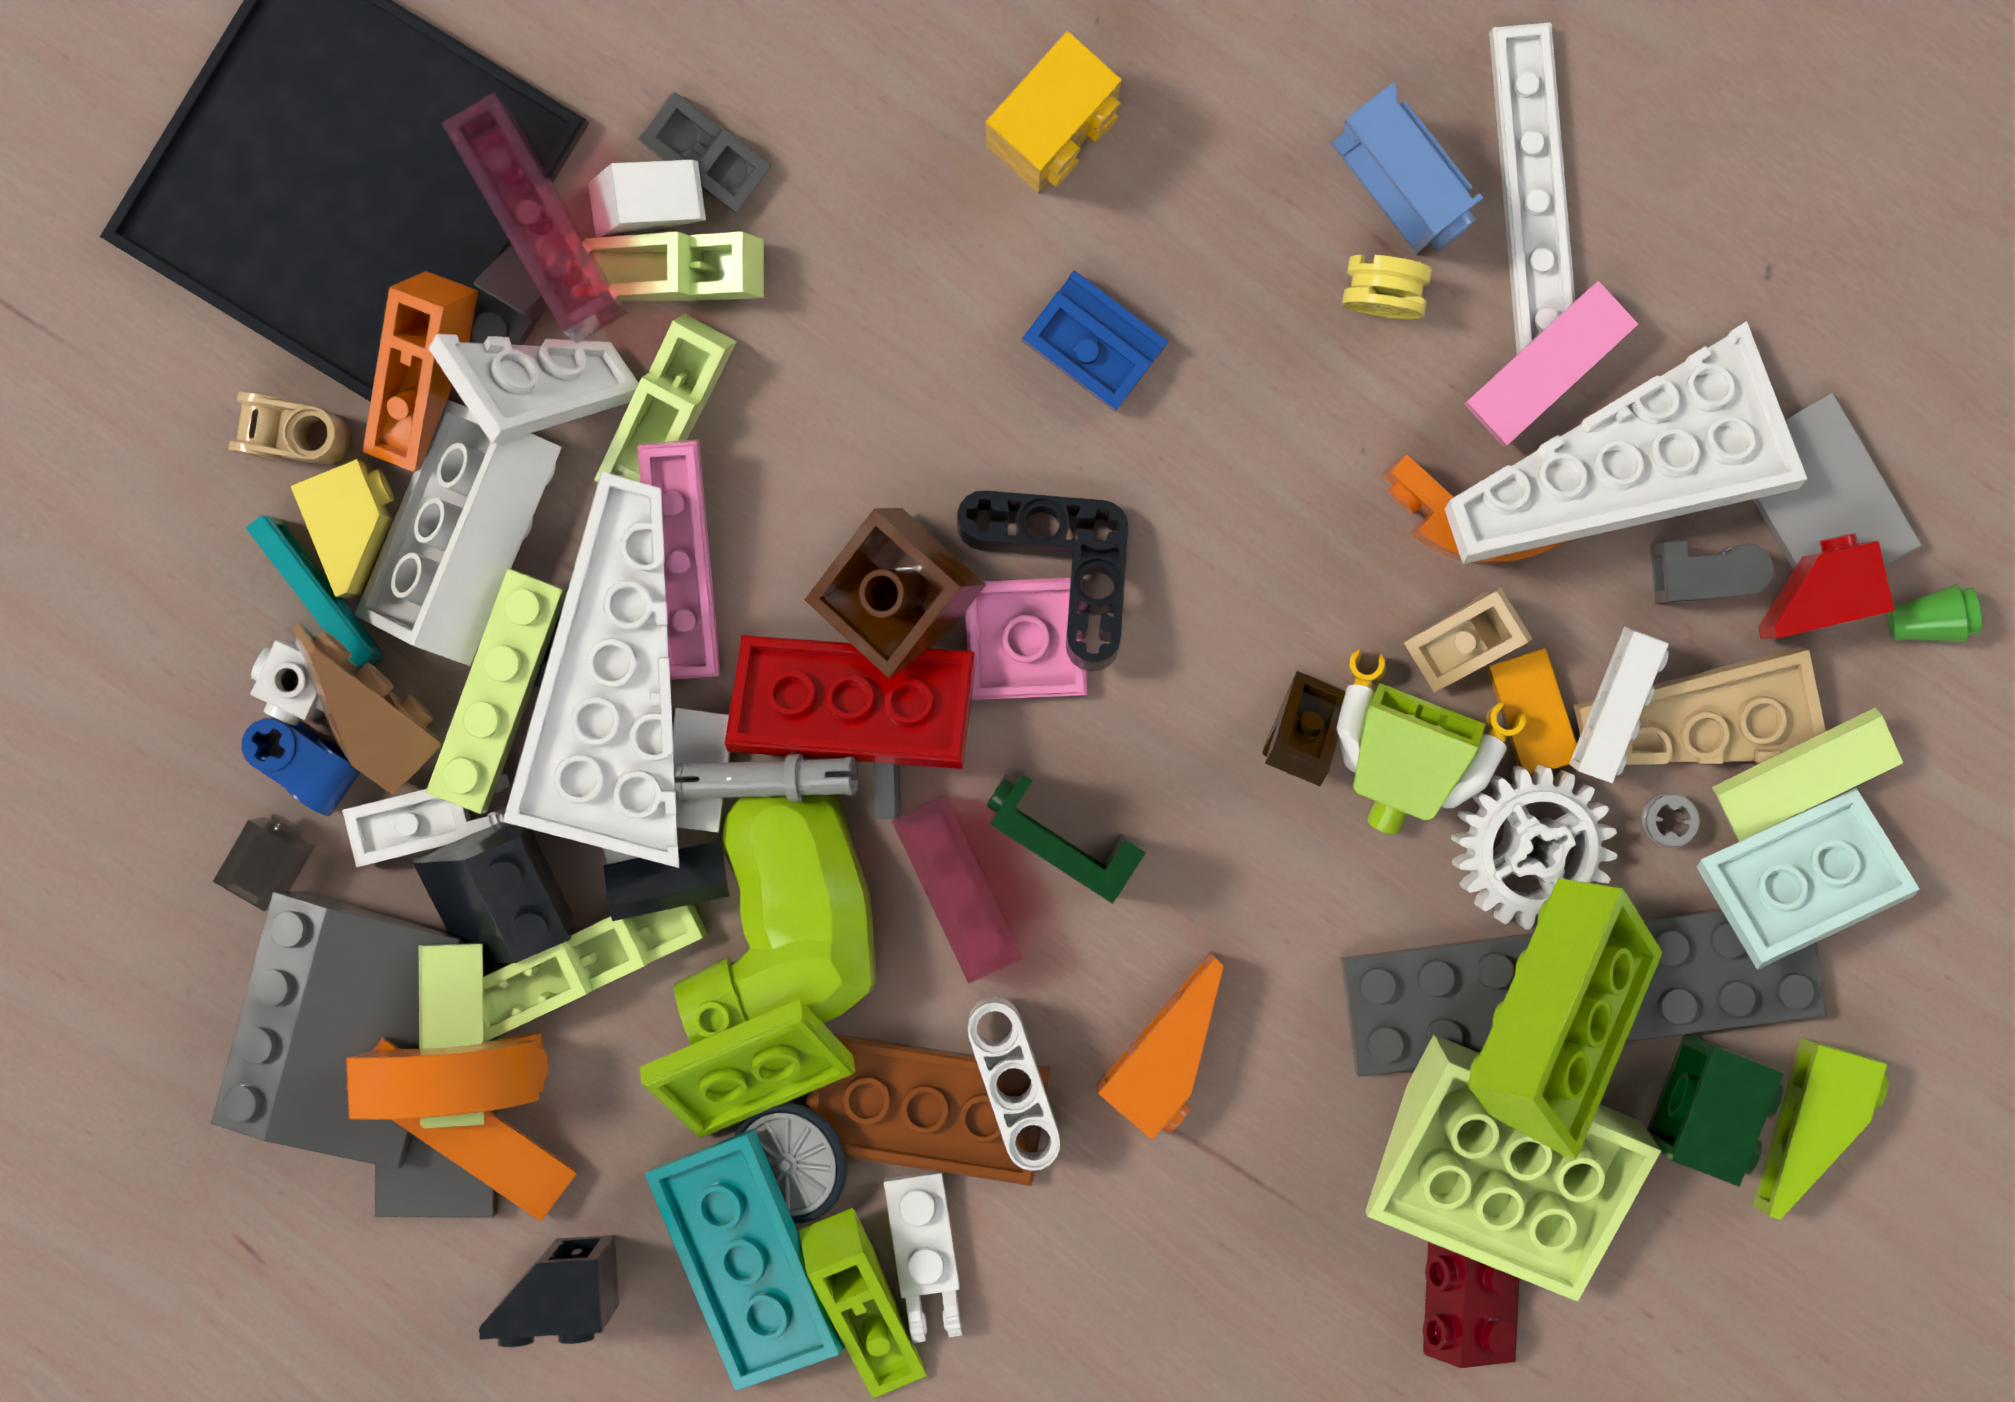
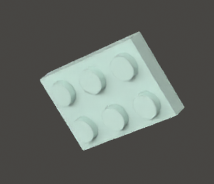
[1697,788,1919,970]

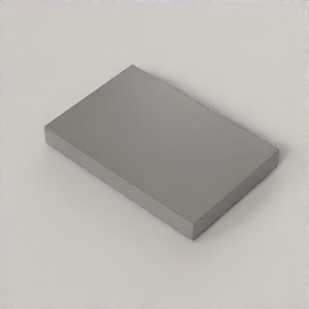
[1752,392,1922,570]

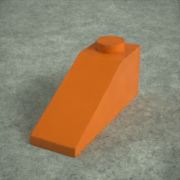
[362,271,478,472]
[1096,952,1224,1140]

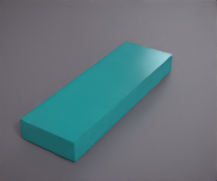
[245,515,384,669]

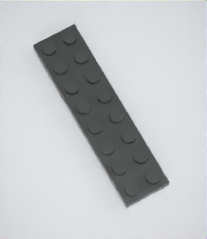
[1341,908,1826,1077]

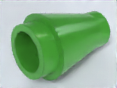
[1887,584,1982,642]

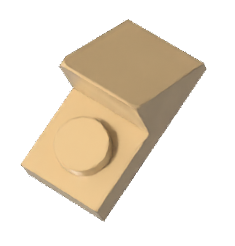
[1404,588,1532,693]

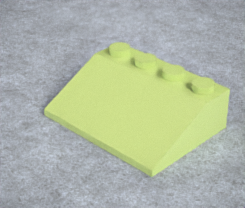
[1365,1034,1661,1302]

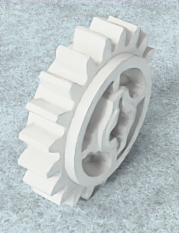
[1451,764,1617,930]

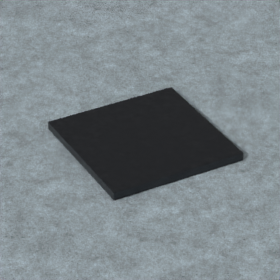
[100,0,589,402]

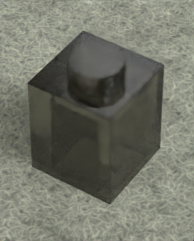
[213,814,315,912]

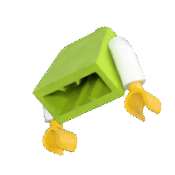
[1337,649,1526,834]

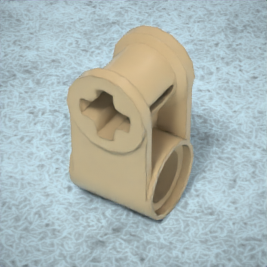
[228,392,352,465]

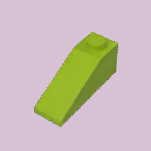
[1753,1037,1889,1220]
[799,1208,927,1399]

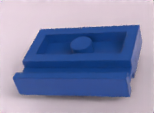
[1022,270,1168,412]

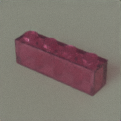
[442,93,628,343]

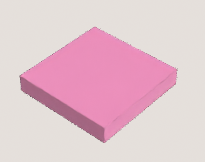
[966,578,1087,700]

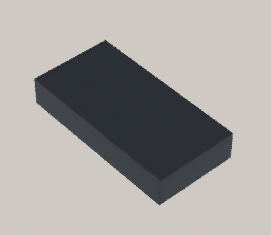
[603,840,730,921]

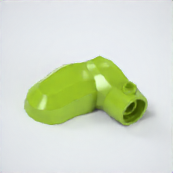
[674,794,877,1045]

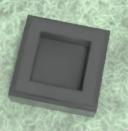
[873,763,901,819]

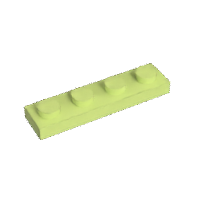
[426,569,568,814]

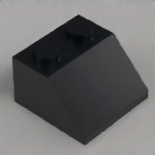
[413,821,573,963]

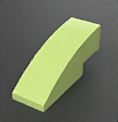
[573,232,764,301]
[594,314,737,482]

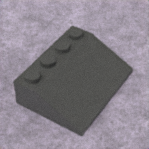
[211,891,464,1169]

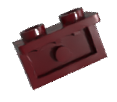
[1423,1241,1520,1368]

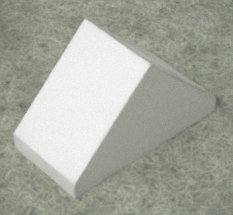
[588,160,706,237]

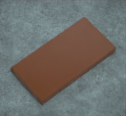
[806,1033,1050,1186]

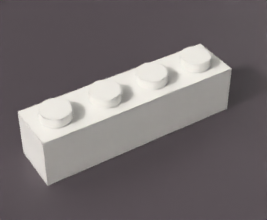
[1569,626,1669,783]

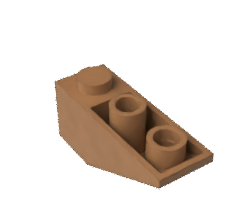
[293,622,443,796]

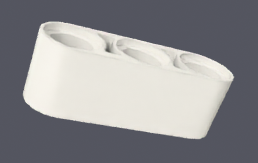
[968,996,1060,1171]

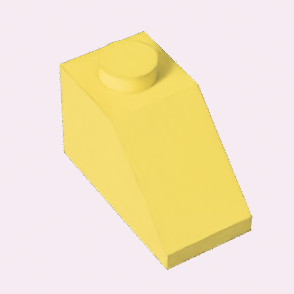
[291,459,394,599]

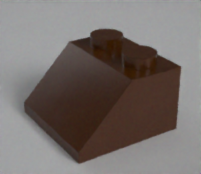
[804,508,986,678]

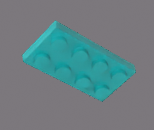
[644,1129,845,1391]

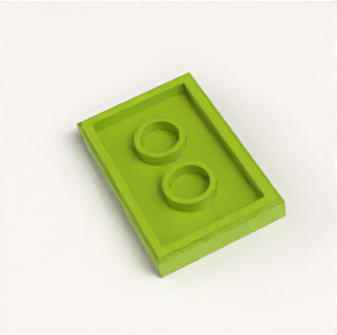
[639,998,856,1138]

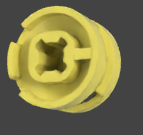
[1342,255,1432,319]

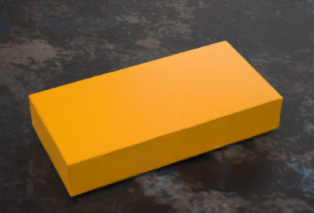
[1486,648,1577,776]

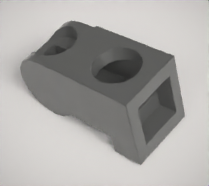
[1651,540,1774,603]

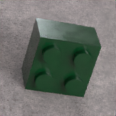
[1647,1034,1784,1187]

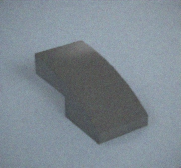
[637,91,771,213]

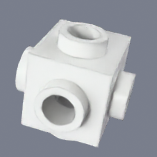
[250,639,325,725]

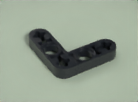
[957,491,1128,672]

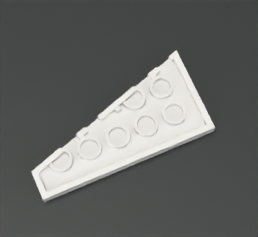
[1445,321,1807,564]
[503,471,679,868]

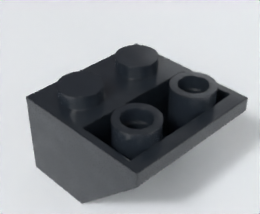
[479,1235,619,1347]

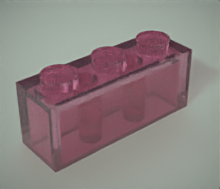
[892,793,1023,984]

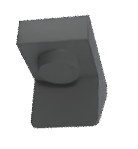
[469,242,566,345]

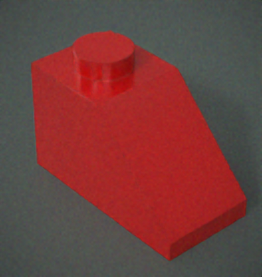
[1758,533,1895,639]

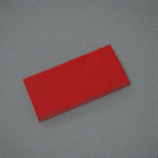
[724,635,976,769]

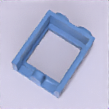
[1331,82,1484,255]

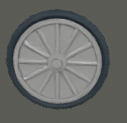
[735,1102,848,1223]

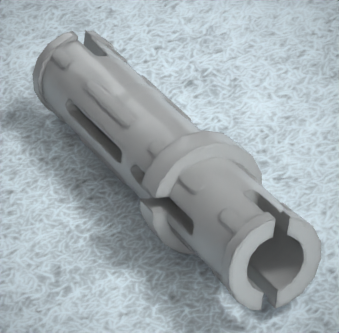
[675,754,858,802]

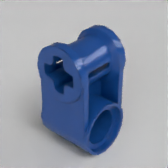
[242,717,360,816]

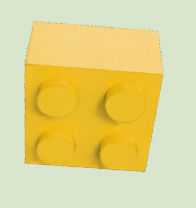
[985,31,1122,193]

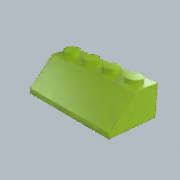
[1467,878,1663,1159]

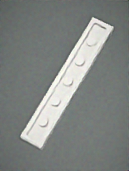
[1489,23,1575,354]

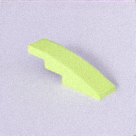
[483,904,708,1043]

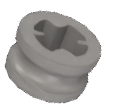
[1640,793,1700,847]

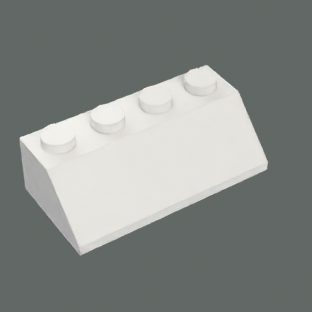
[355,400,562,666]

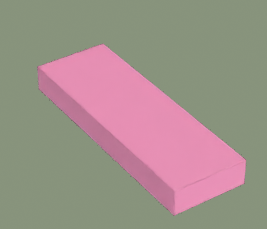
[1464,281,1638,447]

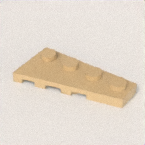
[1574,646,1826,765]

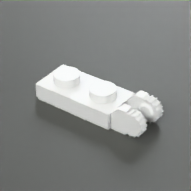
[342,774,510,867]
[884,1171,962,1343]

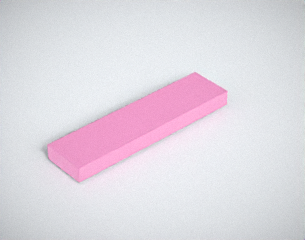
[637,439,721,680]

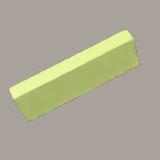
[1712,708,1903,842]
[419,943,484,1128]

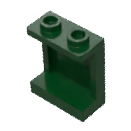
[987,770,1146,904]

